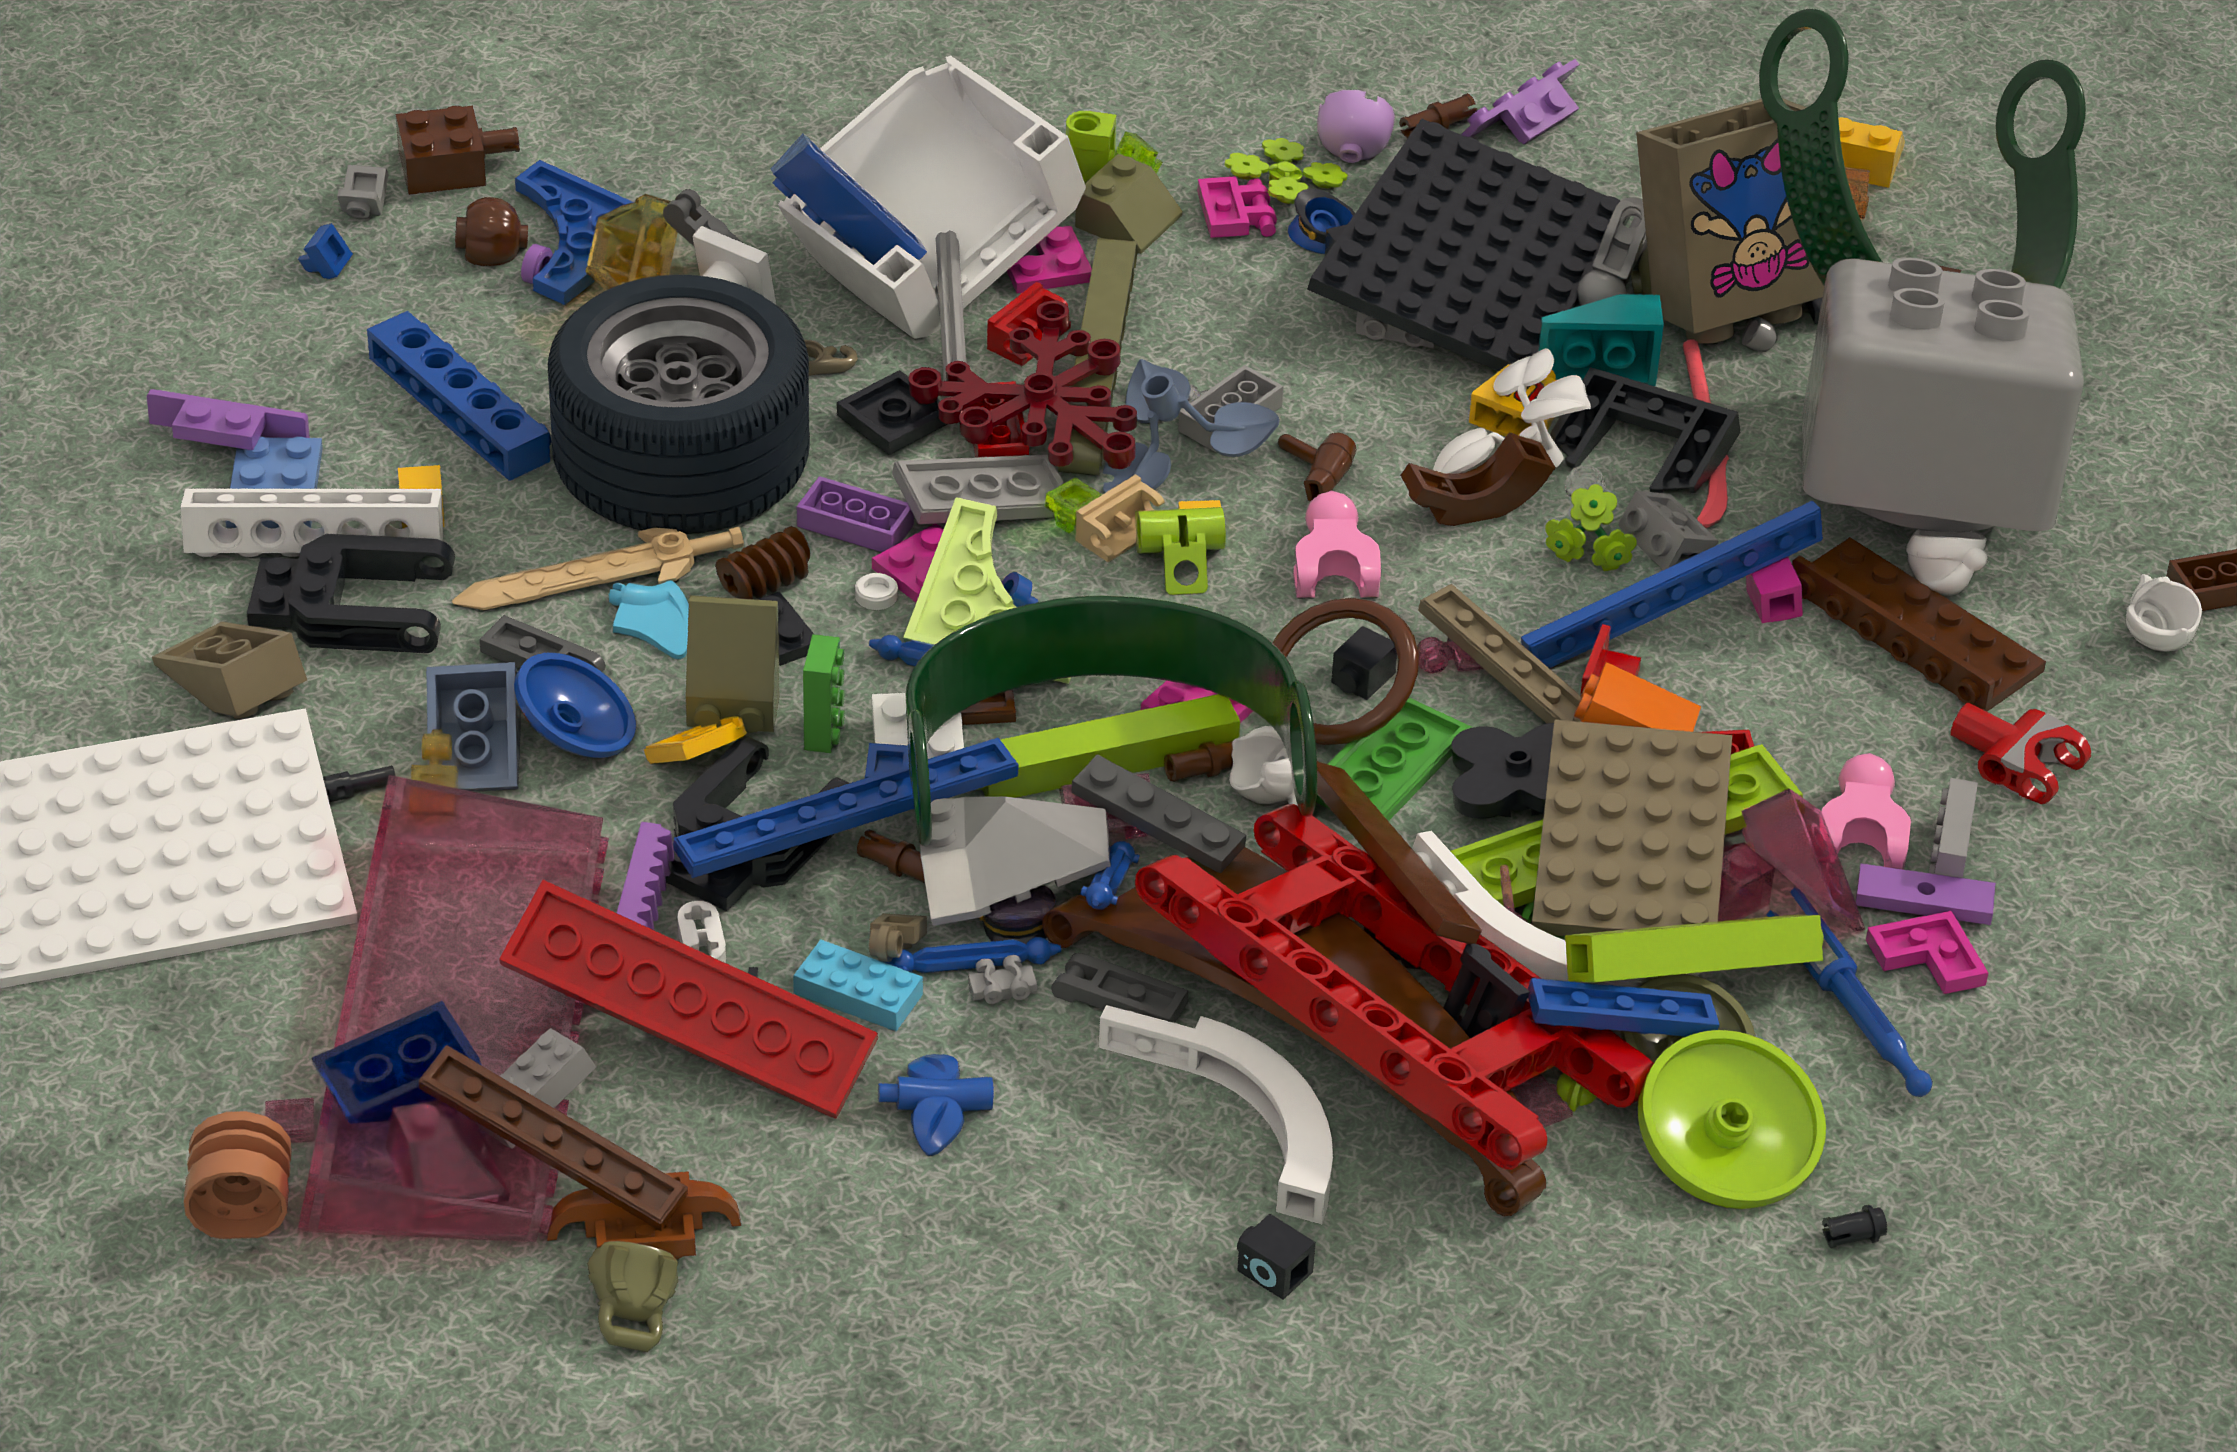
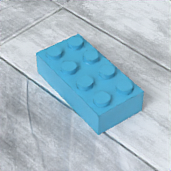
[793,939,923,1031]

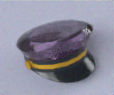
[979,885,1056,944]

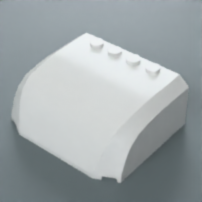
[778,56,1086,339]

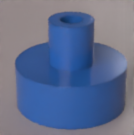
[1002,572,1038,607]

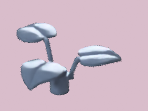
[1103,359,1280,493]

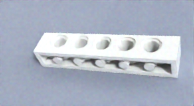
[181,489,443,557]

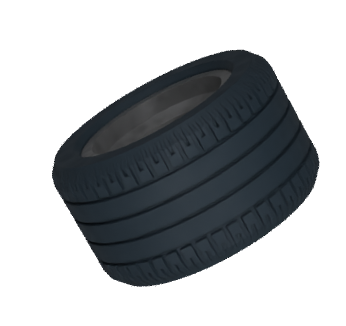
[548,275,810,534]

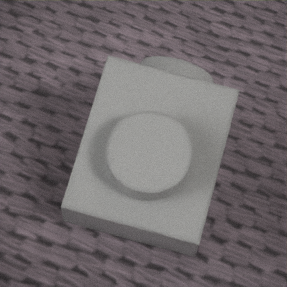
[337,165,389,219]

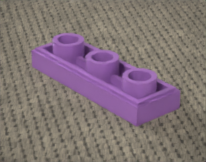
[1855,863,1995,925]

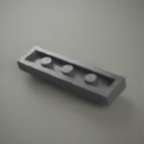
[1071,754,1246,874]

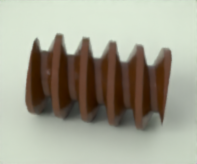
[715,526,810,599]

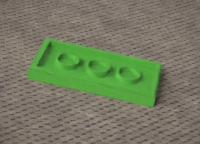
[1316,698,1472,821]

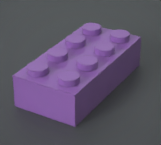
[797,476,914,552]

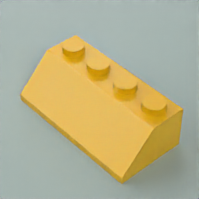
[1839,117,1905,188]

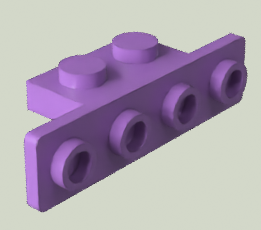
[1461,59,1580,144]
[146,389,310,450]

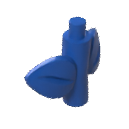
[878,1054,994,1156]

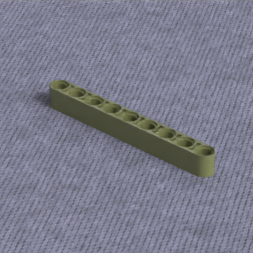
[1058,238,1138,476]

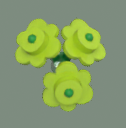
[1545,484,1637,572]

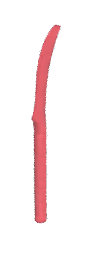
[1683,339,1729,528]

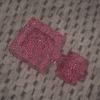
[1417,637,1484,673]

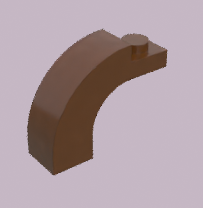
[1400,432,1556,526]

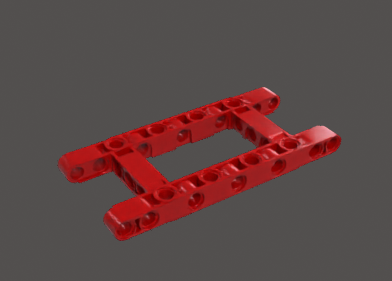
[1135,804,1654,1170]

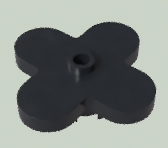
[1452,723,1554,819]

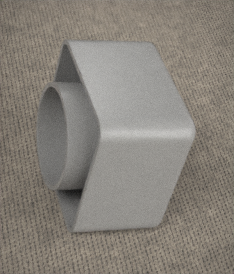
[1802,258,2084,532]

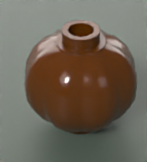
[455,197,528,266]

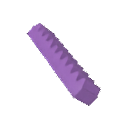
[617,822,674,930]

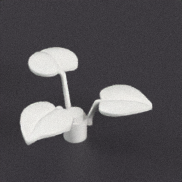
[1433,348,1591,474]

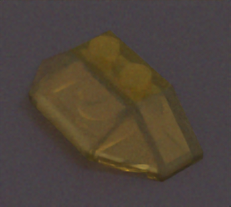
[585,194,678,290]

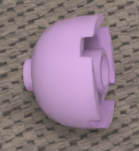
[1317,90,1395,163]

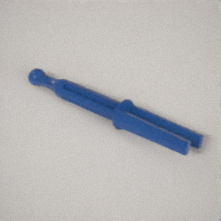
[1766,887,1933,1097]

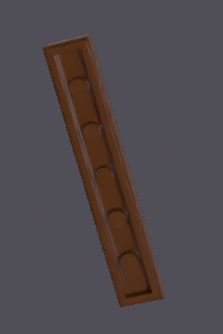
[419,1045,688,1231]

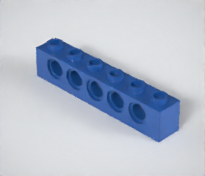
[367,311,552,481]

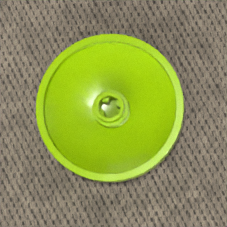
[1638,1030,1826,1209]

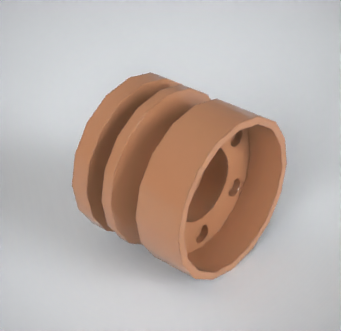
[184,1111,292,1239]

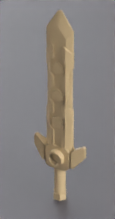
[452,527,744,610]

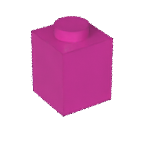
[1746,557,1803,623]

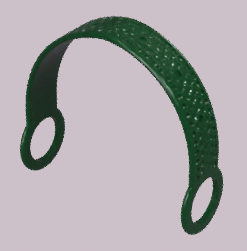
[1759,9,2086,289]
[905,596,1317,847]

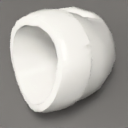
[1906,529,1988,596]

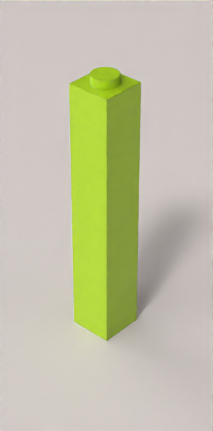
[976,694,1240,798]
[1565,915,1824,982]

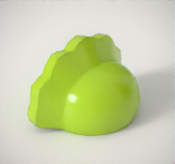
[1556,1073,1597,1112]

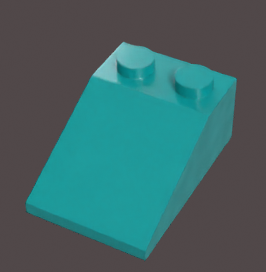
[1538,294,1664,386]

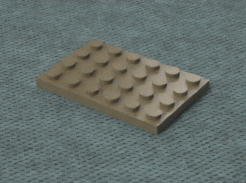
[1532,720,1732,936]

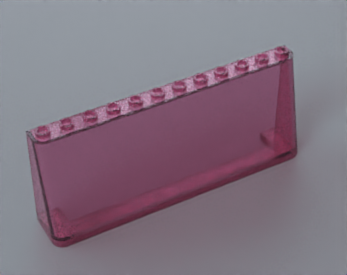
[297,775,609,1242]

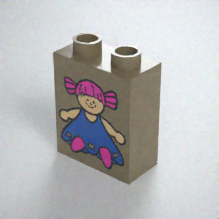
[1636,98,1824,343]

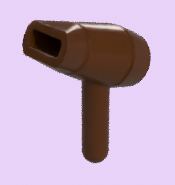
[1278,432,1357,501]

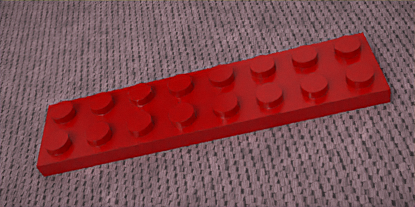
[499,880,878,1119]

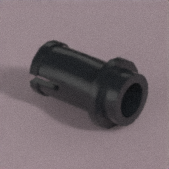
[1822,1204,1887,1248]

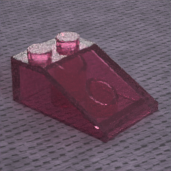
[1741,788,1866,932]

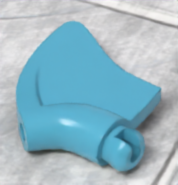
[609,580,689,659]

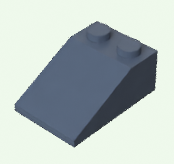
[426,662,521,793]

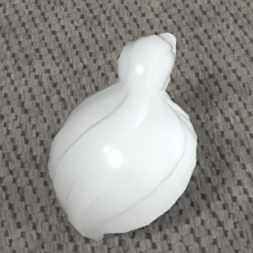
[2126,574,2202,652]
[1229,726,1298,806]

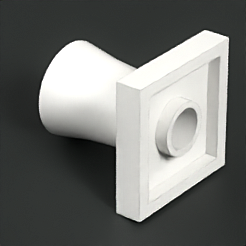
[692,226,776,305]

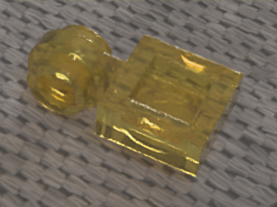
[409,729,459,813]

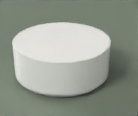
[855,573,898,610]

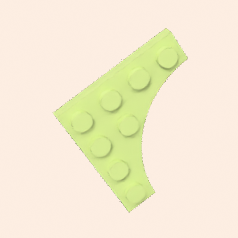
[903,497,1071,684]

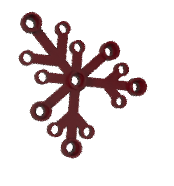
[909,301,1137,469]

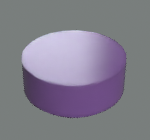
[521,244,553,284]

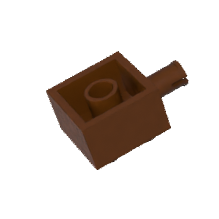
[395,105,520,195]

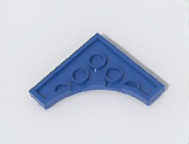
[515,160,663,305]

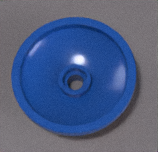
[514,653,636,758]

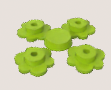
[1224,138,1348,204]

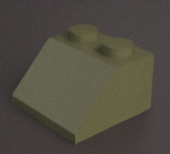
[1075,154,1183,254]

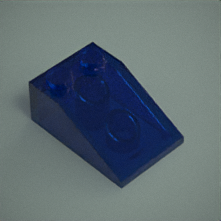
[311,1001,481,1124]

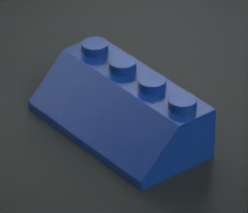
[770,133,927,265]

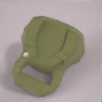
[587,1241,678,1352]

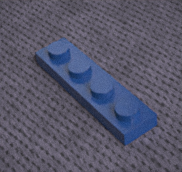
[1528,978,1719,1037]

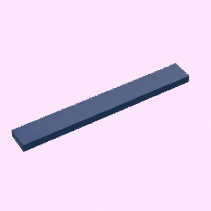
[1521,501,1823,668]
[673,738,1019,878]

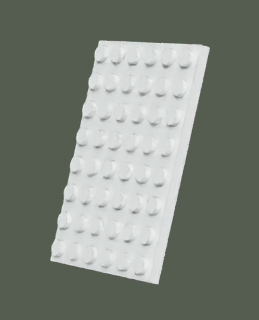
[0,709,358,988]

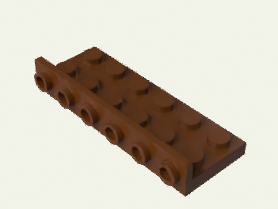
[1792,537,2046,712]

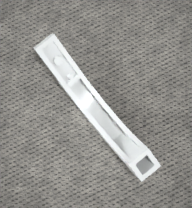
[1412,831,1699,988]
[1099,1005,1333,1224]

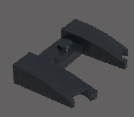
[1550,367,1741,493]

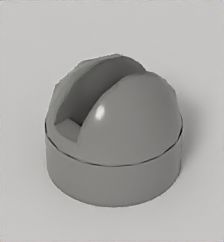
[1742,316,1776,351]

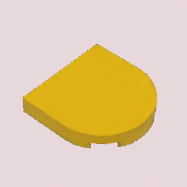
[643,716,747,764]

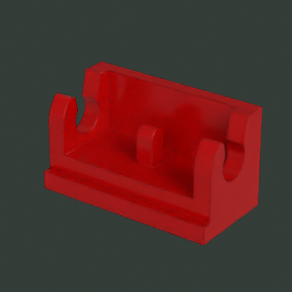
[987,282,1071,366]

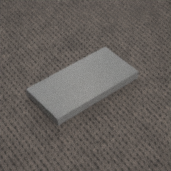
[892,454,1076,524]

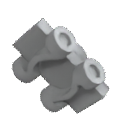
[968,955,1037,1004]

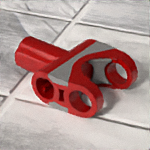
[1951,702,2091,804]

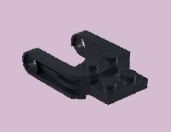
[247,534,455,653]
[665,735,849,911]

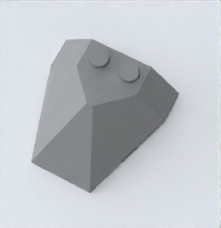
[920,797,1111,926]

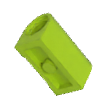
[1066,111,1117,183]
[1135,507,1226,595]

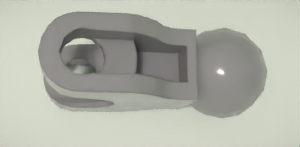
[1577,197,1647,306]

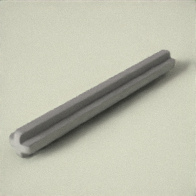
[935,230,966,381]

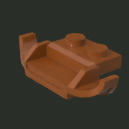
[547,1171,741,1259]

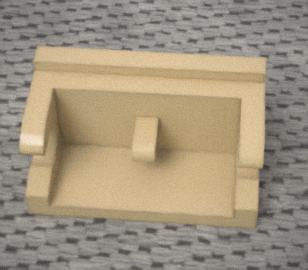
[1075,474,1165,562]

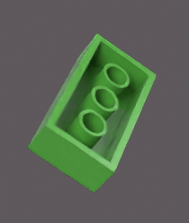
[803,634,845,753]

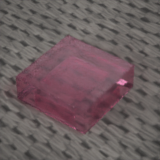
[265,1098,315,1143]

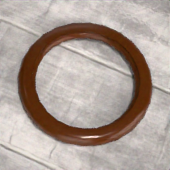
[1272,598,1419,745]

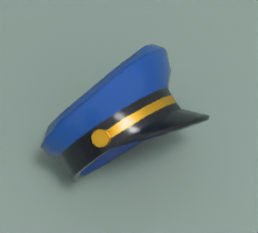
[1288,189,1355,254]

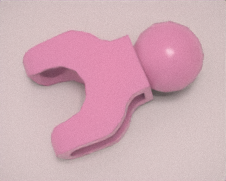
[1293,491,1381,598]
[1817,753,1911,870]

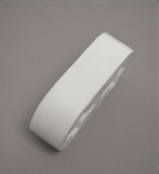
[677,901,726,963]

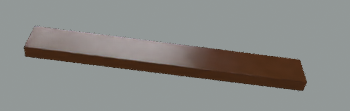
[1317,761,1482,945]

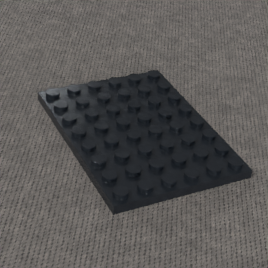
[1307,119,1631,371]

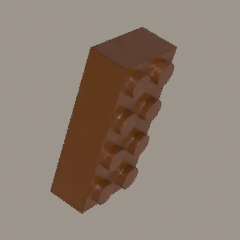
[2166,549,2237,611]

